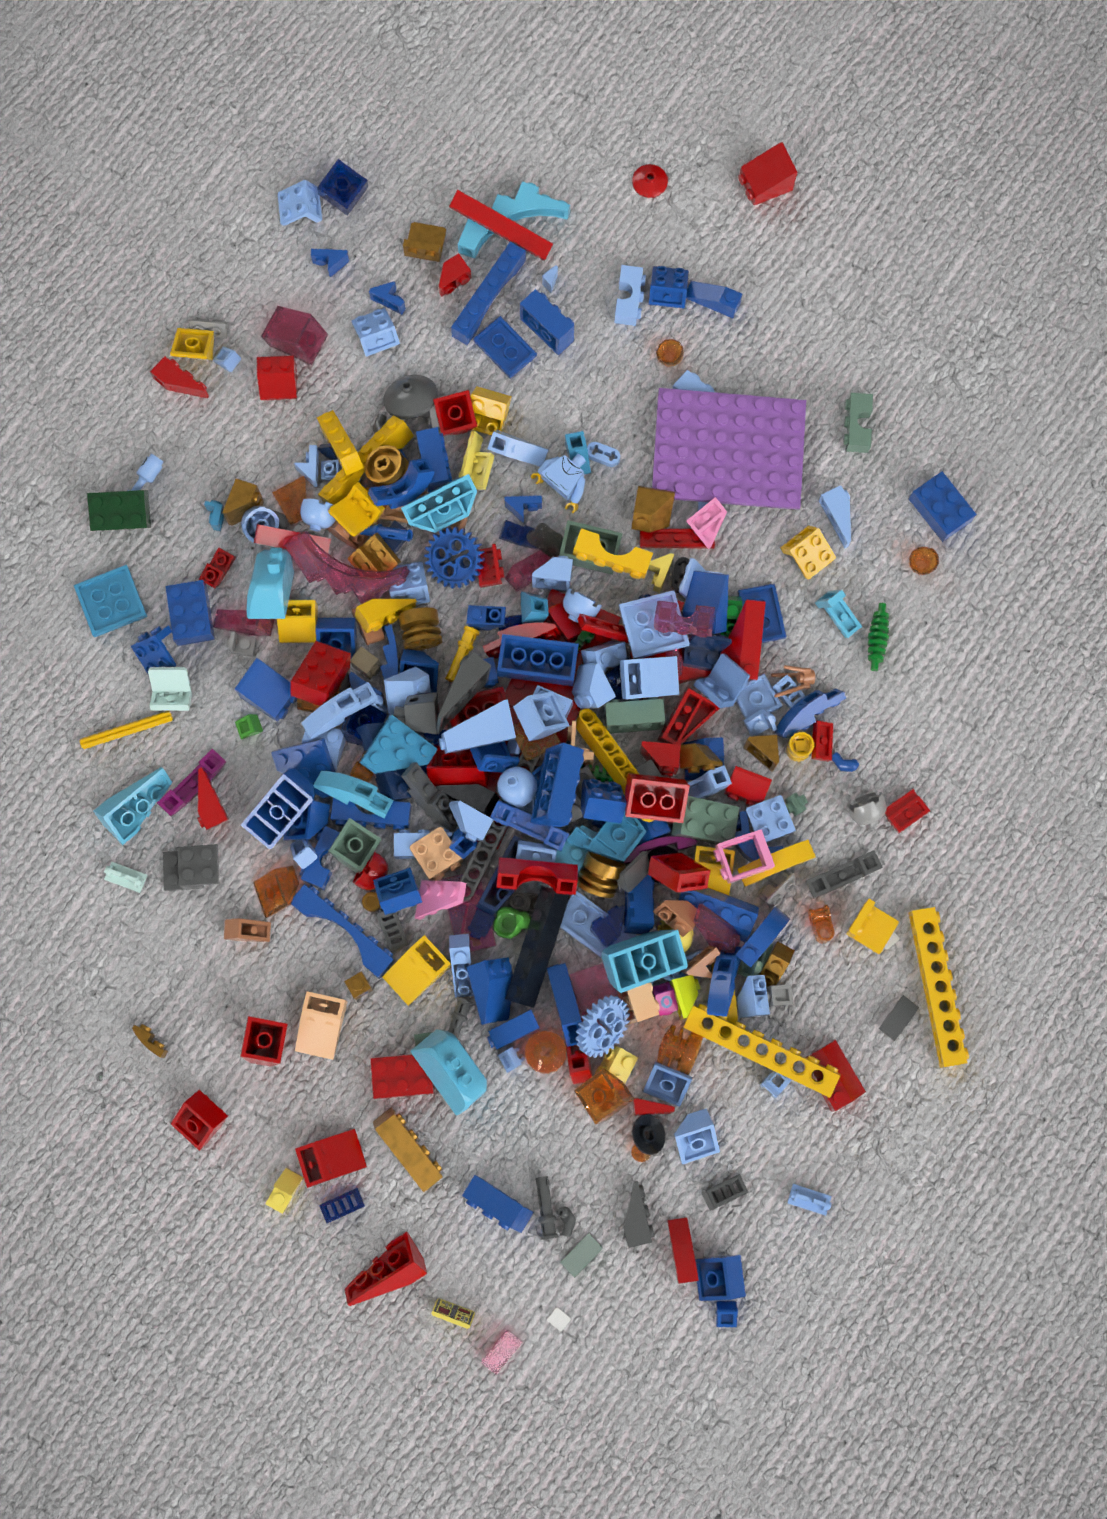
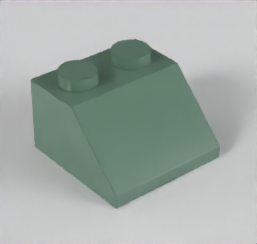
[328,818,382,873]

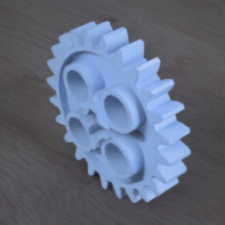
[576,995,630,1058]

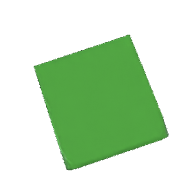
[235,714,263,739]

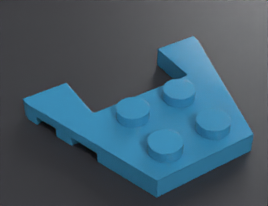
[566,812,647,863]

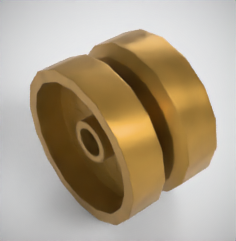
[364,445,409,487]

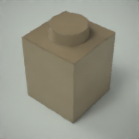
[350,646,382,679]

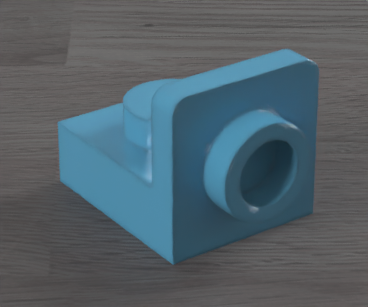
[204,500,224,531]

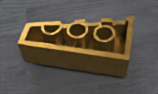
[373,1107,443,1192]

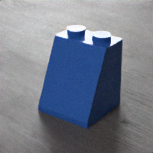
[235,658,298,722]

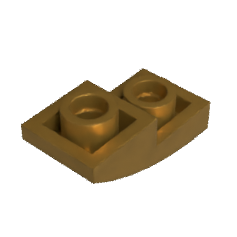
[132,1024,168,1058]

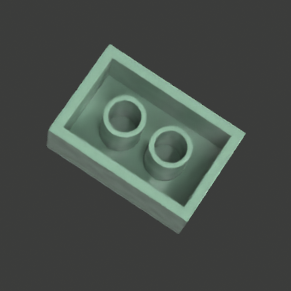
[559,520,623,575]
[604,697,665,734]
[671,796,739,844]

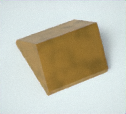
[743,735,779,772]

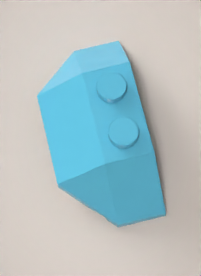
[401,474,477,533]

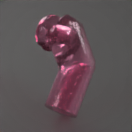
[666,649,683,676]

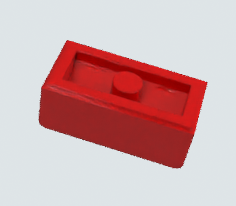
[548,602,582,642]

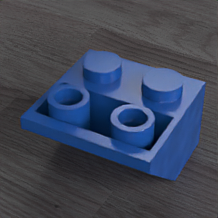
[581,779,627,823]

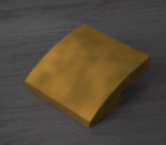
[347,533,401,588]

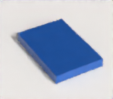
[473,316,537,379]
[737,584,786,643]

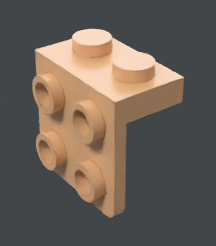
[410,827,463,881]

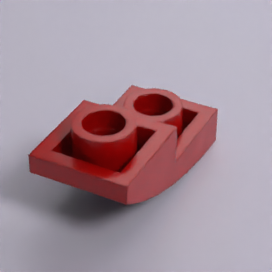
[199,547,236,589]

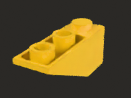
[355,599,417,633]

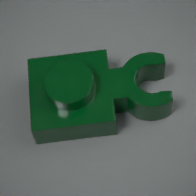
[575,630,595,655]

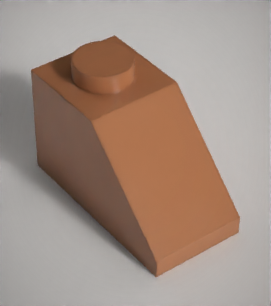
[224,918,271,942]

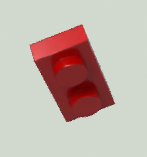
[811,720,833,762]

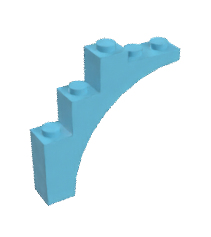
[457,181,570,259]

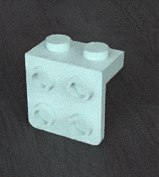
[148,667,192,711]

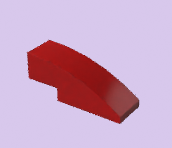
[667,1217,699,1284]

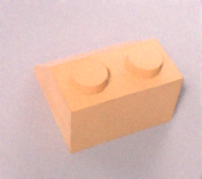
[614,982,660,1025]

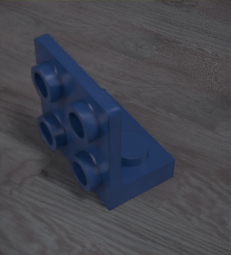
[681,631,732,672]

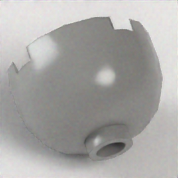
[846,792,887,827]

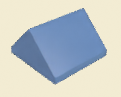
[643,1062,693,1107]

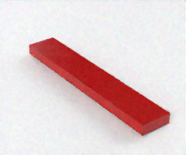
[449,189,553,261]

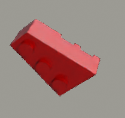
[657,688,720,745]

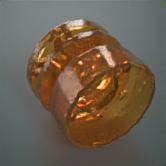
[657,1024,703,1075]
[525,1031,567,1074]

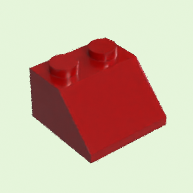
[257,355,297,400]
[640,741,681,777]
[724,766,772,807]
[171,1090,228,1151]

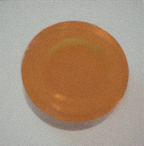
[631,1144,651,1162]

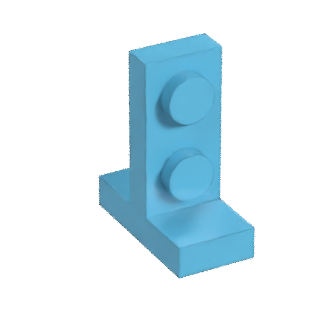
[814,590,862,638]

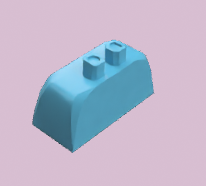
[247,548,294,619]
[601,930,688,993]
[410,1029,487,1116]

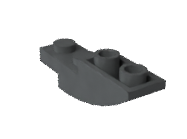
[401,762,458,832]

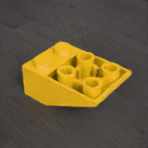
[693,846,735,895]
[382,935,451,1006]

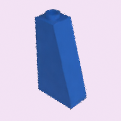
[547,963,582,1047]

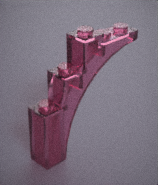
[285,531,410,604]

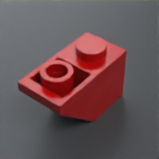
[439,253,472,297]

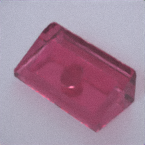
[481,1329,522,1375]

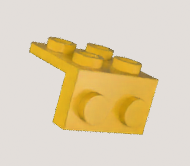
[328,482,385,536]

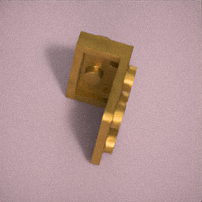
[403,222,446,262]

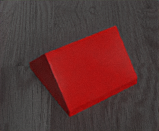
[433,390,478,436]

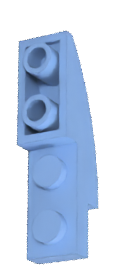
[302,682,378,739]

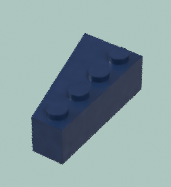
[356,723,412,801]
[476,835,524,916]

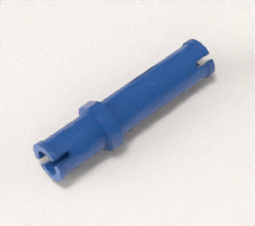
[360,524,413,542]

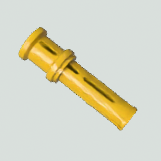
[445,626,480,683]

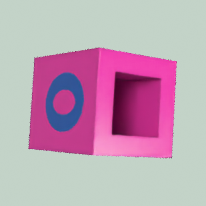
[652,982,678,1016]

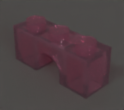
[654,601,715,637]

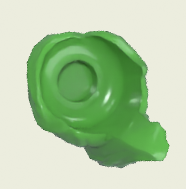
[493,907,531,939]

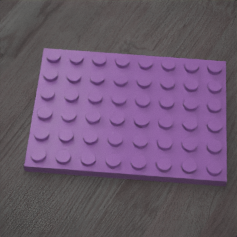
[652,388,806,510]

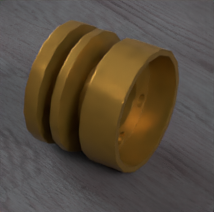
[399,607,443,650]
[577,851,626,898]

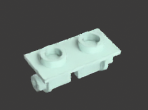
[104,862,148,893]

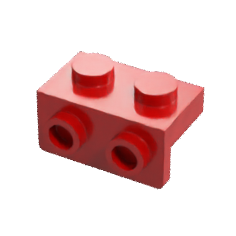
[477,544,505,588]

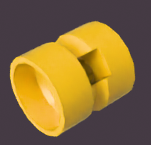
[786,732,814,762]

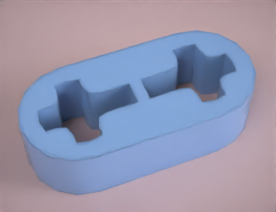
[587,442,620,467]

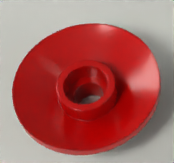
[632,164,668,198]

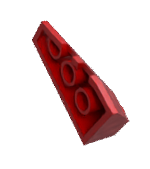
[721,599,766,680]
[344,1231,427,1306]

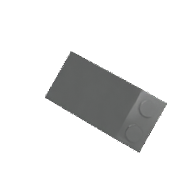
[436,652,491,734]

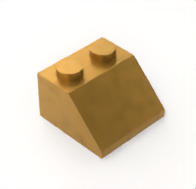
[222,478,264,526]

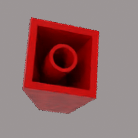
[738,142,798,206]
[240,1016,288,1067]

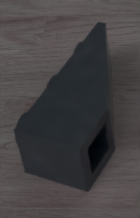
[436,784,500,817]

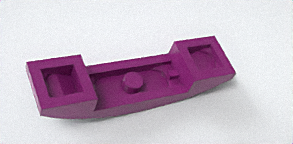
[157,749,226,816]
[623,836,697,865]

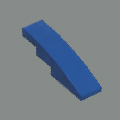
[380,625,399,680]

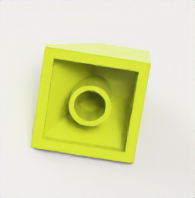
[669,975,700,1020]

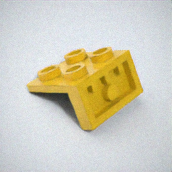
[780,525,836,580]
[846,899,899,954]

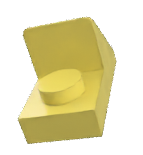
[648,553,674,593]
[265,1168,304,1214]

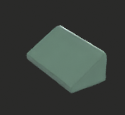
[560,1233,603,1278]

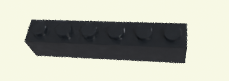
[505,886,570,1008]

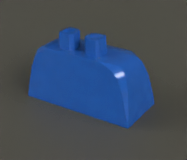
[241,768,315,849]

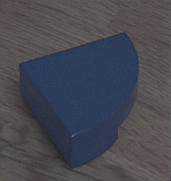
[318,443,338,460]

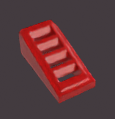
[633,1098,675,1116]

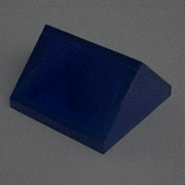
[341,705,387,746]

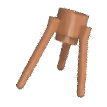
[771,665,815,698]

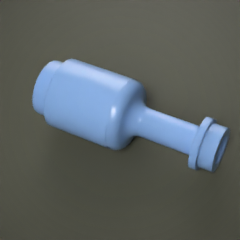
[127,454,164,491]

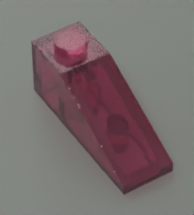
[505,544,559,592]
[213,609,275,636]
[693,904,740,953]

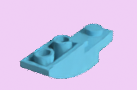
[313,771,394,818]

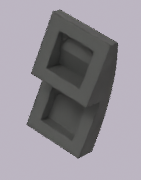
[878,995,919,1041]

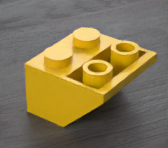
[471,386,512,435]
[277,600,318,643]

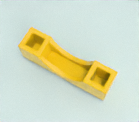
[316,410,363,476]
[573,528,653,579]

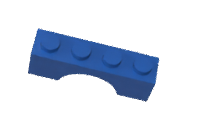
[331,797,412,831]

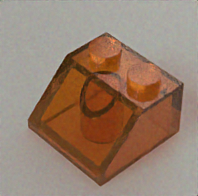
[574,1068,634,1125]

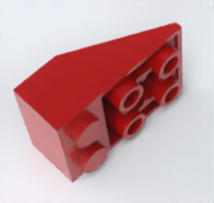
[295,1129,367,1188]

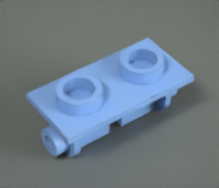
[787,1184,832,1216]

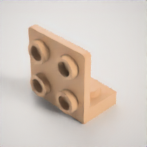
[567,721,594,767]

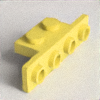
[458,431,494,490]

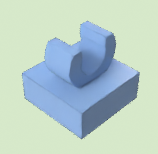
[498,1047,525,1073]

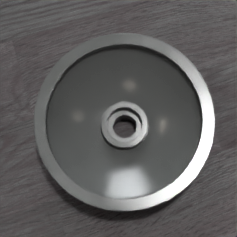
[383,375,438,419]

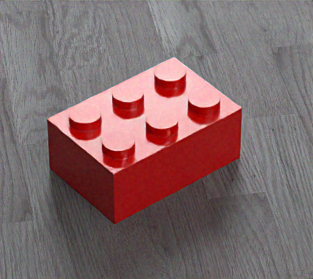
[291,641,351,706]
[370,1055,435,1099]

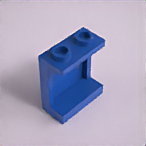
[470,741,520,773]

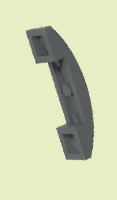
[805,850,883,899]

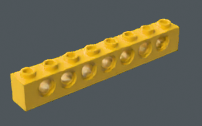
[908,907,969,1068]
[683,1004,841,1098]

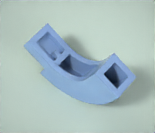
[688,766,732,799]

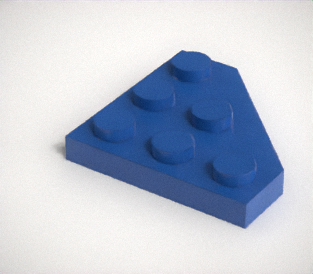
[271,738,335,798]

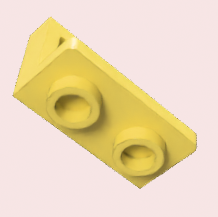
[594,1045,638,1093]

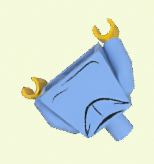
[531,454,586,513]

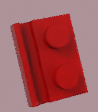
[885,789,930,834]

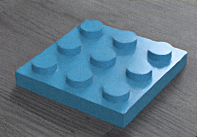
[74,565,148,638]

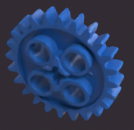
[424,527,485,588]

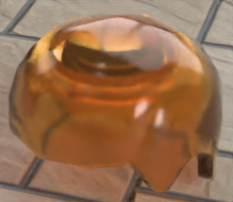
[656,339,684,367]
[909,547,939,575]

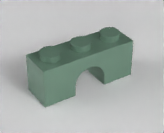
[843,393,873,453]

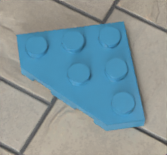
[359,715,437,774]

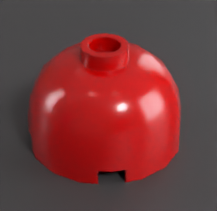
[352,851,389,890]

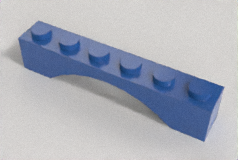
[451,242,526,345]
[289,884,395,979]

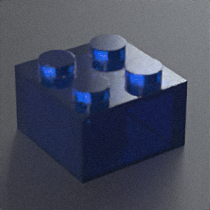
[317,159,368,216]

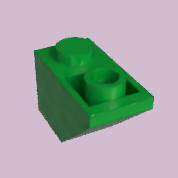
[720,596,742,637]

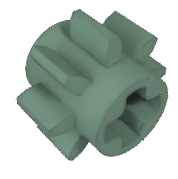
[785,793,808,816]

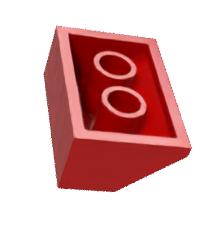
[426,745,490,787]
[625,773,690,823]
[806,1040,866,1112]

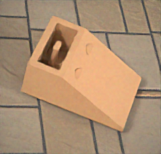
[295,991,348,1060]

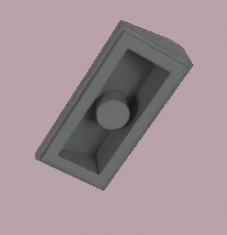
[618,851,650,892]

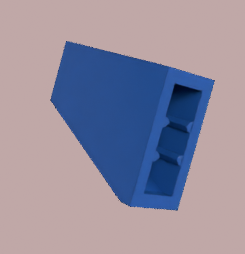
[487,1010,540,1050]

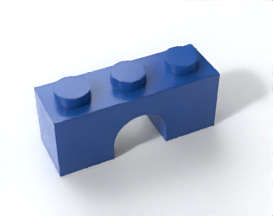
[300,826,340,890]

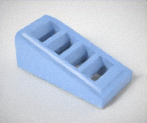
[773,674,805,709]
[290,839,317,869]

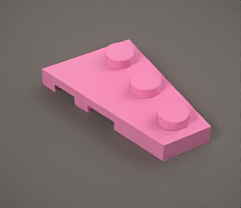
[415,880,467,920]

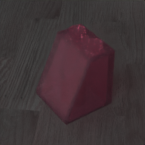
[261,306,328,365]

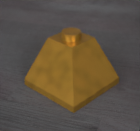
[631,486,675,532]

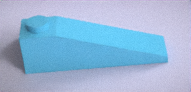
[93,767,172,845]

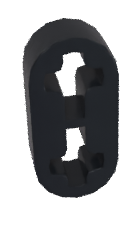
[671,557,690,593]

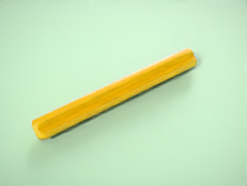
[79,711,173,749]

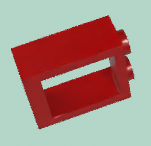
[648,853,711,893]

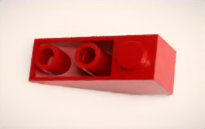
[150,356,209,398]

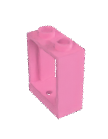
[713,829,775,884]

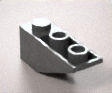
[623,1181,655,1248]

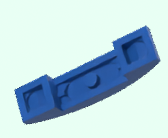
[490,800,569,851]

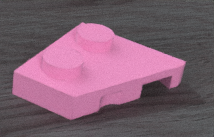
[686,497,727,550]

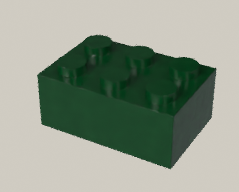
[87,490,151,531]

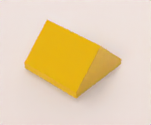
[170,328,214,360]

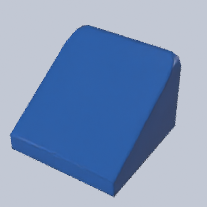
[716,1301,738,1327]

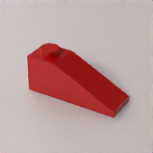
[197,767,229,830]
[566,1018,593,1084]

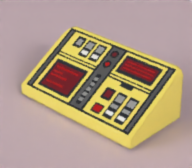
[431,1298,475,1329]

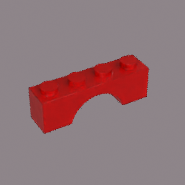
[497,857,578,895]

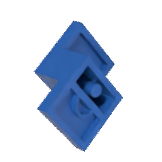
[373,867,422,915]

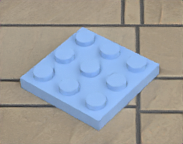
[619,590,690,659]

